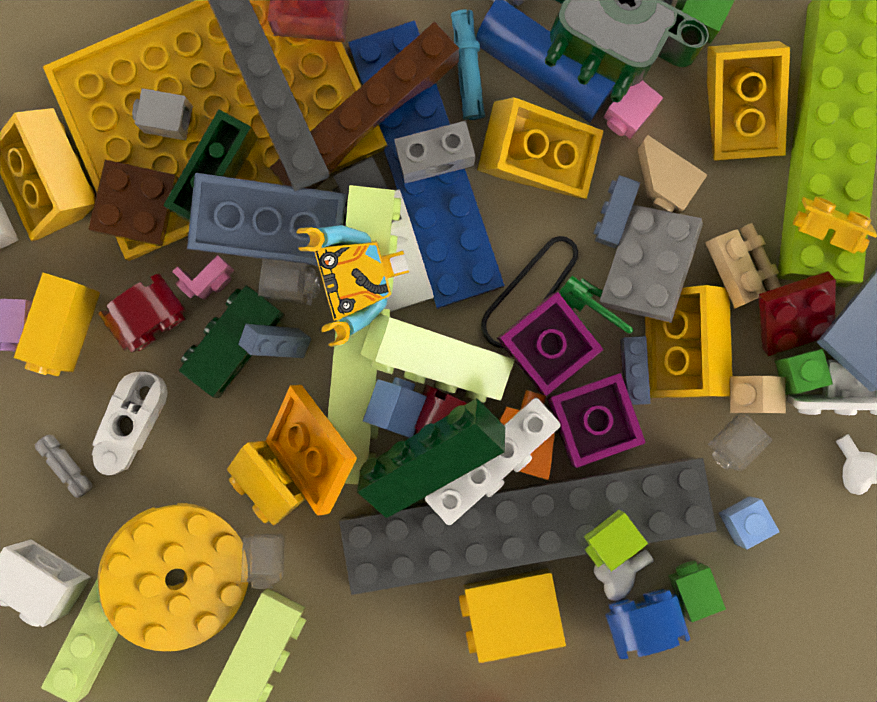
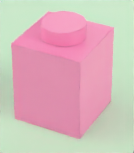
[604,80,663,139]

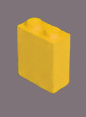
[14,272,100,376]
[459,568,566,663]

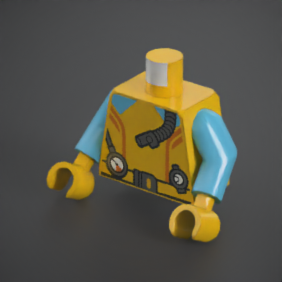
[297,225,409,347]

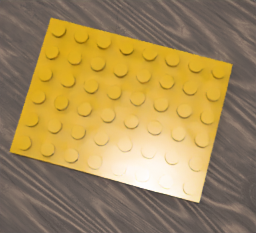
[43,0,388,261]

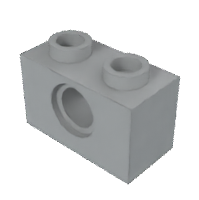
[394,121,475,184]

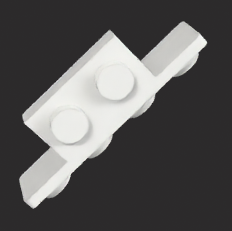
[787,360,877,415]
[425,398,561,525]

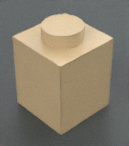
[730,376,786,413]

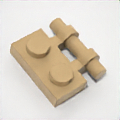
[705,223,781,308]

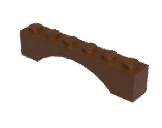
[270,22,459,189]

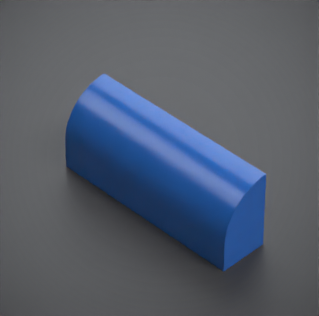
[476,0,615,123]

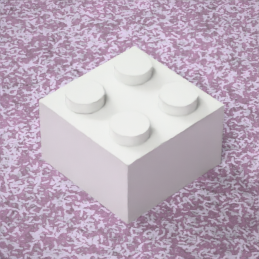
[0,539,91,627]

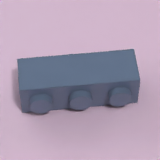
[593,175,641,248]
[238,324,311,358]
[620,336,651,405]

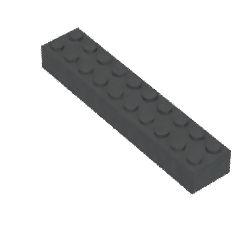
[339,457,717,595]

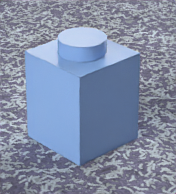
[719,496,779,549]

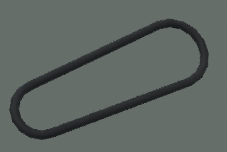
[481,236,578,348]

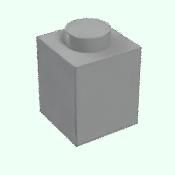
[132,88,193,141]

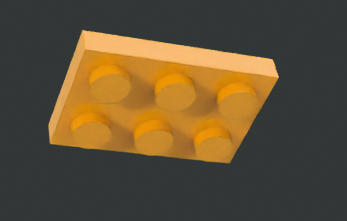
[266,385,357,516]

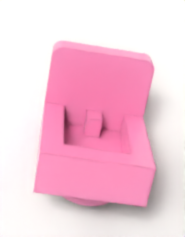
[172,255,234,300]

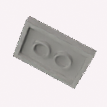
[600,205,703,323]

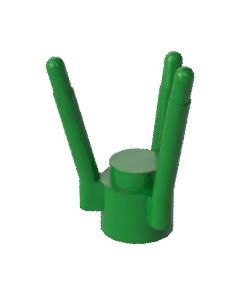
[559,275,633,342]

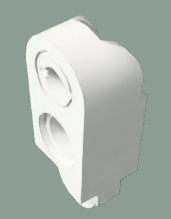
[91,371,168,475]

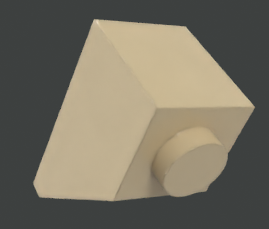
[637,135,707,214]

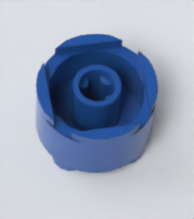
[605,588,691,659]

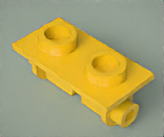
[793,196,877,254]

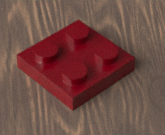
[759,271,836,356]

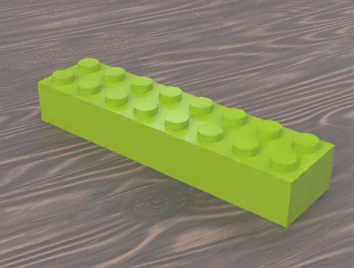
[777,0,877,287]

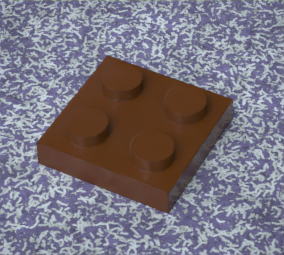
[89,160,179,247]

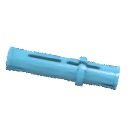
[451,9,485,120]

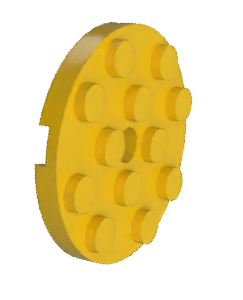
[97,503,249,652]

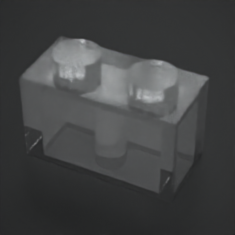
[258,258,320,305]

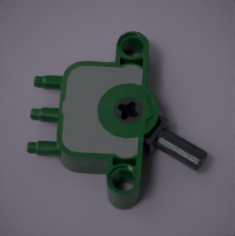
[545,0,709,103]

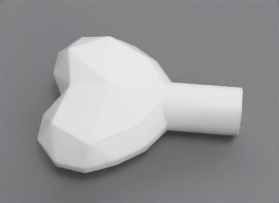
[836,434,877,495]
[593,549,654,601]

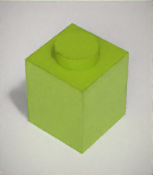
[583,510,648,572]

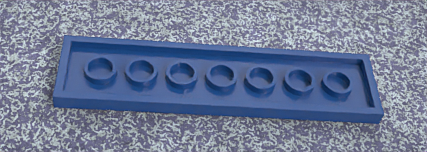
[348,20,505,309]

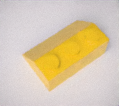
[0,108,96,241]
[645,285,732,398]

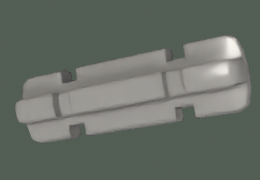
[35,435,93,498]

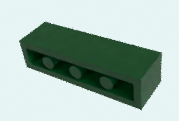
[357,398,506,518]

